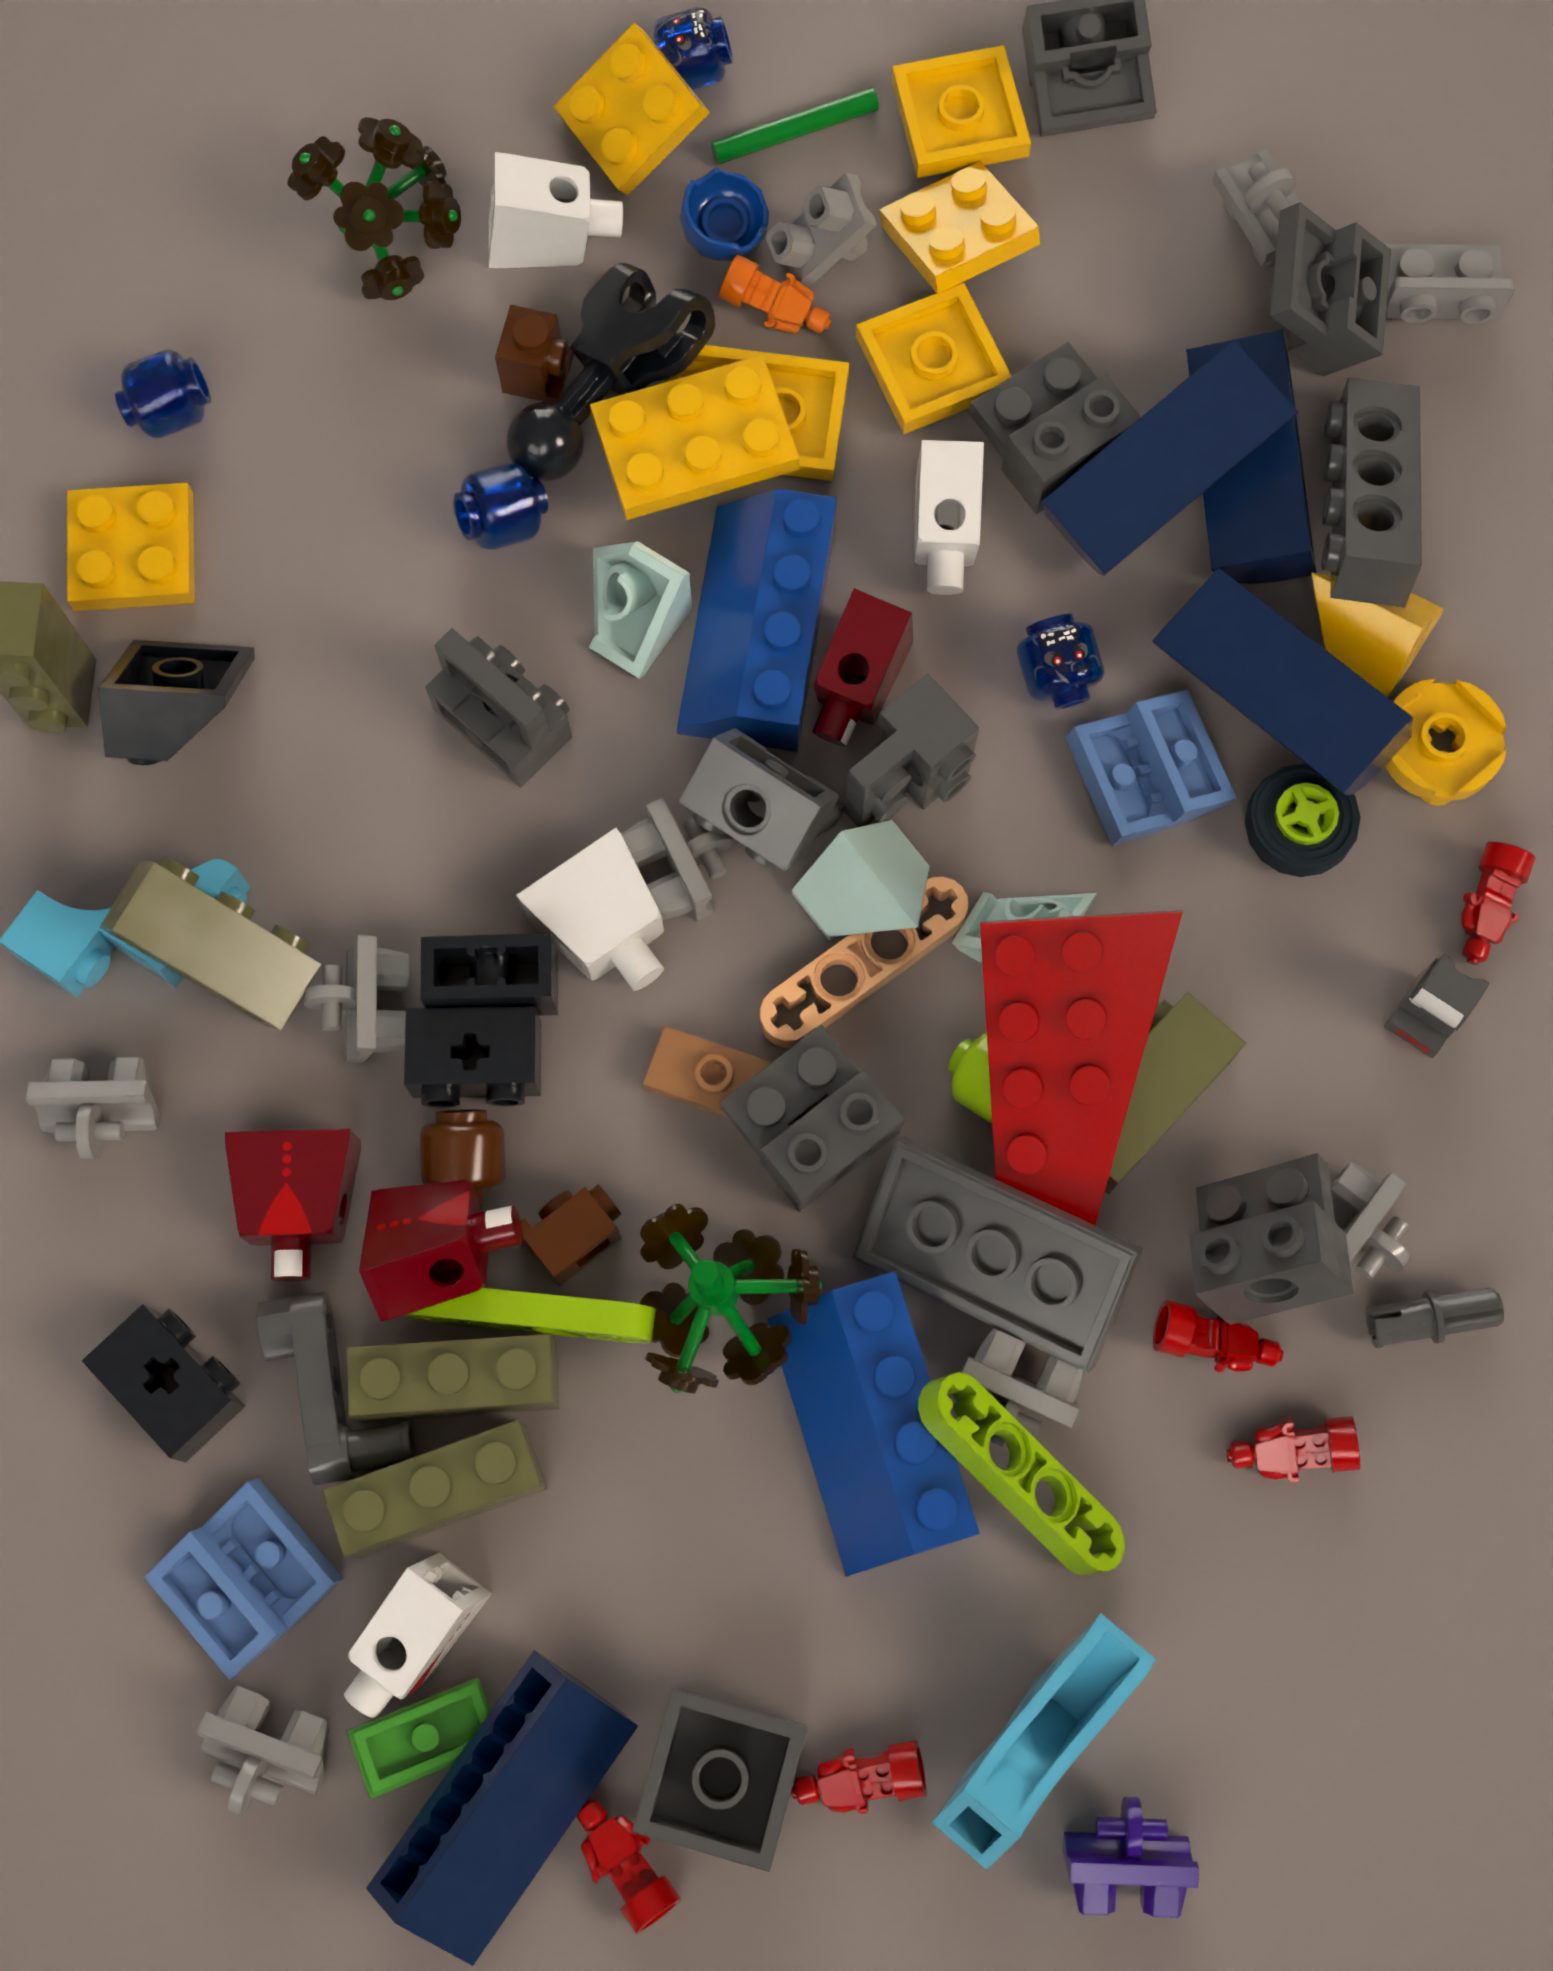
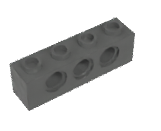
[1321,377,1422,608]

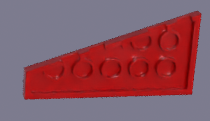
[980,910,1183,1225]

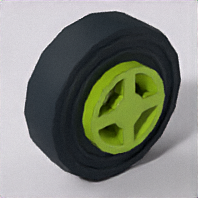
[1245,764,1361,877]

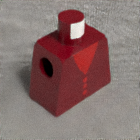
[812,588,913,747]
[225,1128,361,1282]
[359,1180,523,1321]

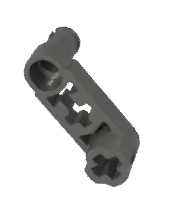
[256,1291,416,1485]

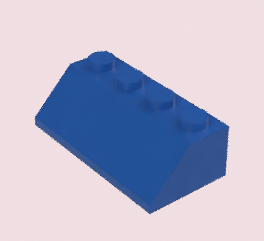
[676,488,837,752]
[767,1271,980,1577]

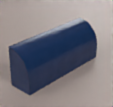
[1186,329,1317,584]
[1042,339,1298,576]
[1152,567,1413,796]
[366,1650,638,1966]

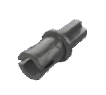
[1366,1288,1504,1348]

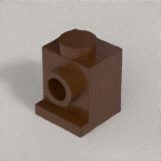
[495,304,574,403]
[521,1184,622,1286]

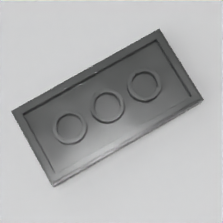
[852,1137,1143,1373]

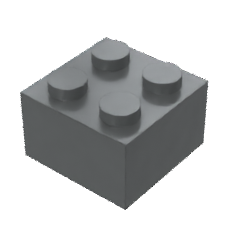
[632,1687,807,1872]

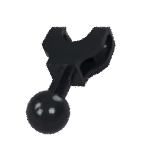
[507,263,715,481]

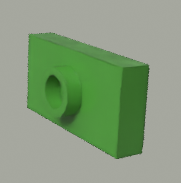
[346,1677,491,1799]

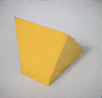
[1311,572,1444,699]

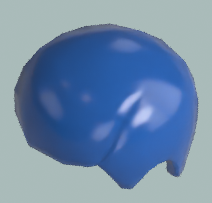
[679,168,769,261]

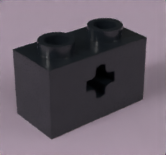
[420,933,558,1016]
[404,1006,542,1108]
[82,1304,245,1463]

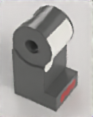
[1384,954,1490,1058]

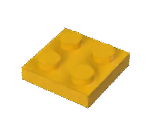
[553,22,710,196]
[891,45,1031,178]
[879,161,1040,294]
[855,283,1012,434]
[67,482,195,611]

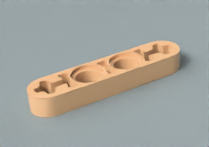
[760,876,968,1048]

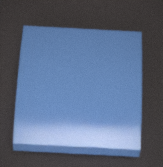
[1065,689,1236,847]
[144,1478,344,1680]

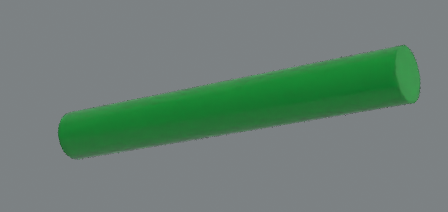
[711,87,879,165]

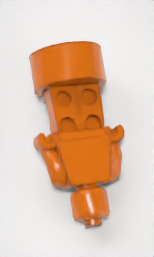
[718,254,832,334]

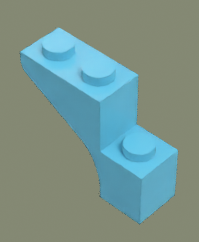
[0,859,251,998]
[932,1613,1156,1870]

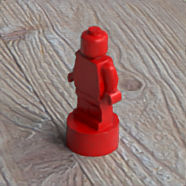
[1461,842,1536,965]
[1153,1300,1284,1372]
[1226,1416,1360,1483]
[791,1740,927,1814]
[576,1799,682,1934]

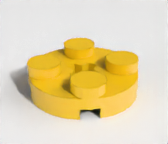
[1385,679,1507,806]

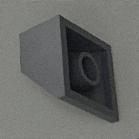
[98,640,255,765]

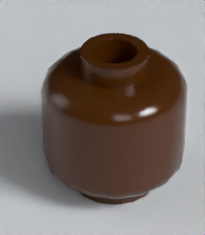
[420,1109,506,1202]

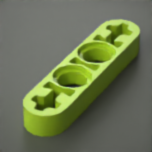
[403,1288,656,1344]
[918,1372,1125,1576]

